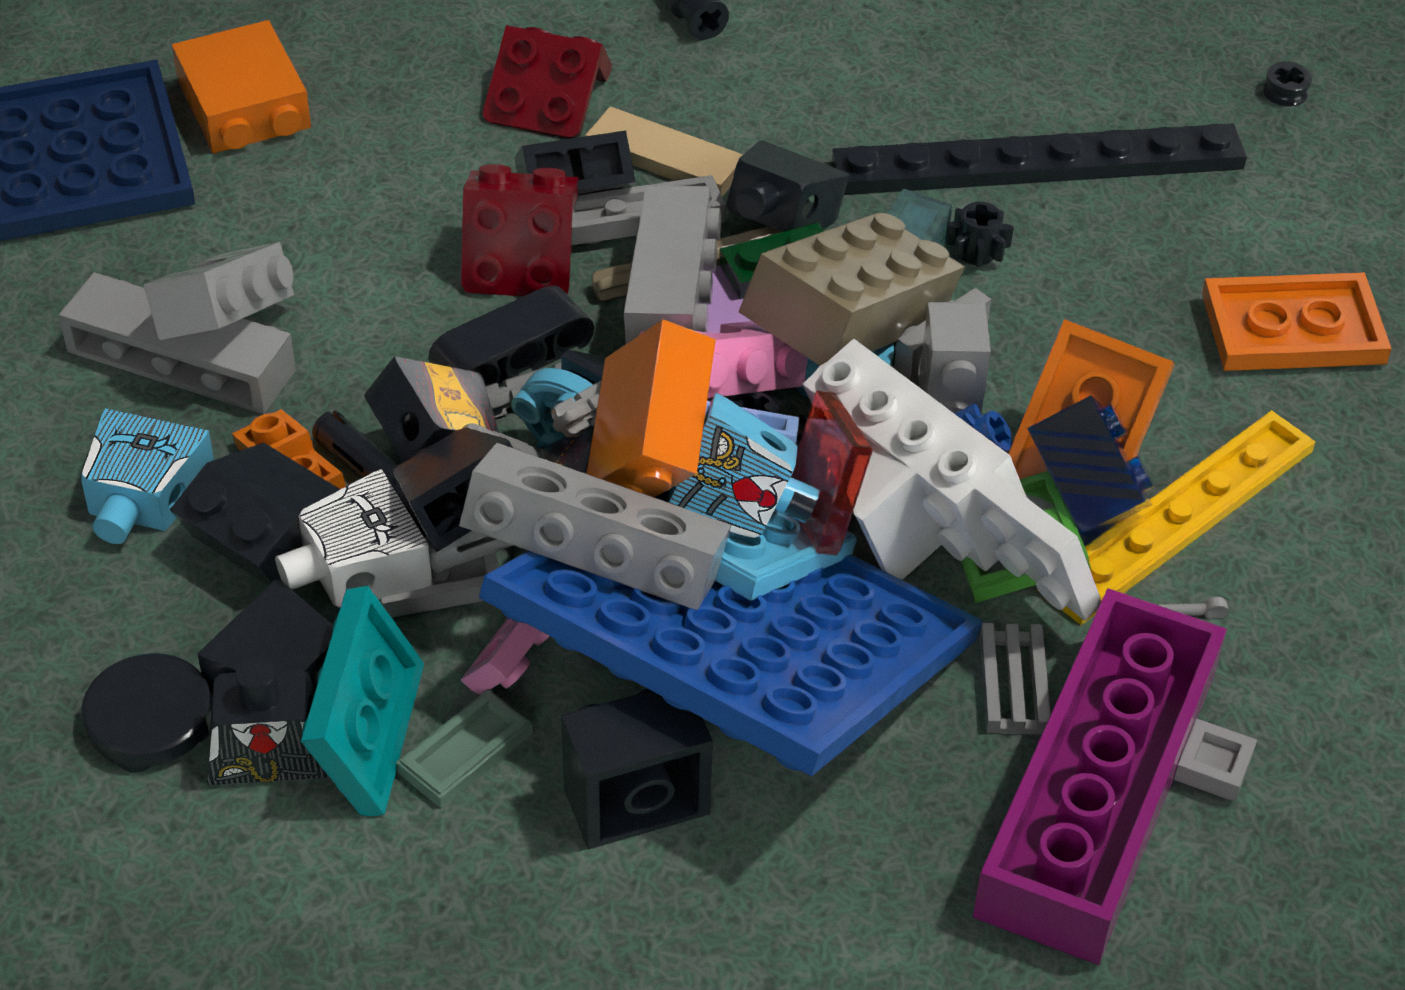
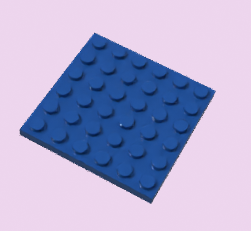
[479,490,983,776]

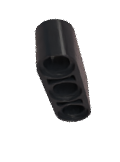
[428,285,595,387]

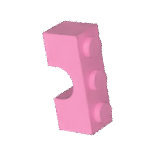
[640,321,808,398]

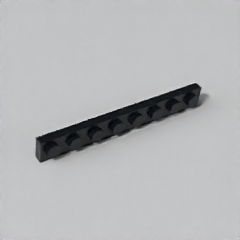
[832,123,1247,195]

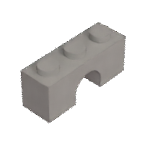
[144,242,294,340]

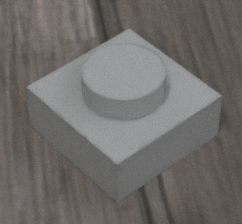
[1174,718,1257,802]

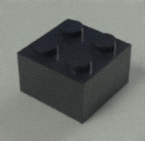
[561,688,713,850]

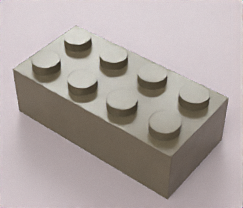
[738,213,965,366]

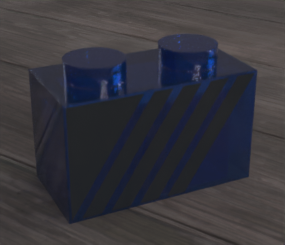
[1027,395,1155,537]

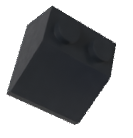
[170,442,341,585]

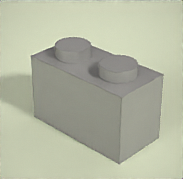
[919,302,991,414]

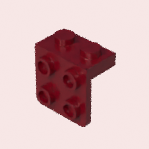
[483,25,612,139]
[461,164,578,296]

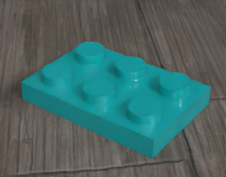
[301,585,425,816]

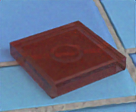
[791,390,873,556]

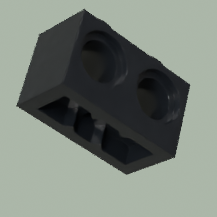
[514,130,636,195]

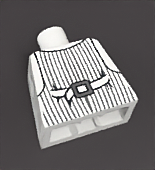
[275,469,433,607]

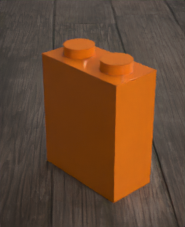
[171,20,311,154]
[587,319,716,498]

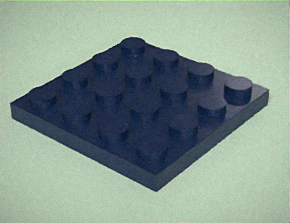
[0,59,195,241]

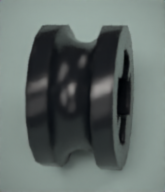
[1264,61,1312,107]

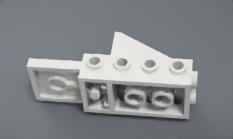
[802,339,1101,621]

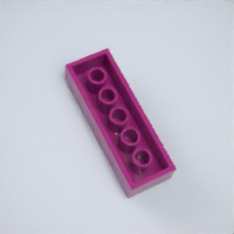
[973,588,1227,965]

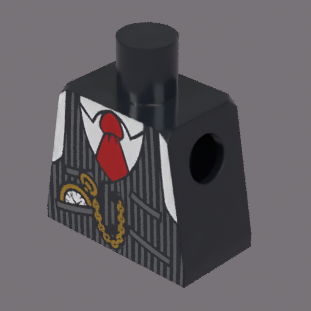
[207,657,330,785]

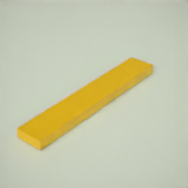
[1037,410,1315,625]

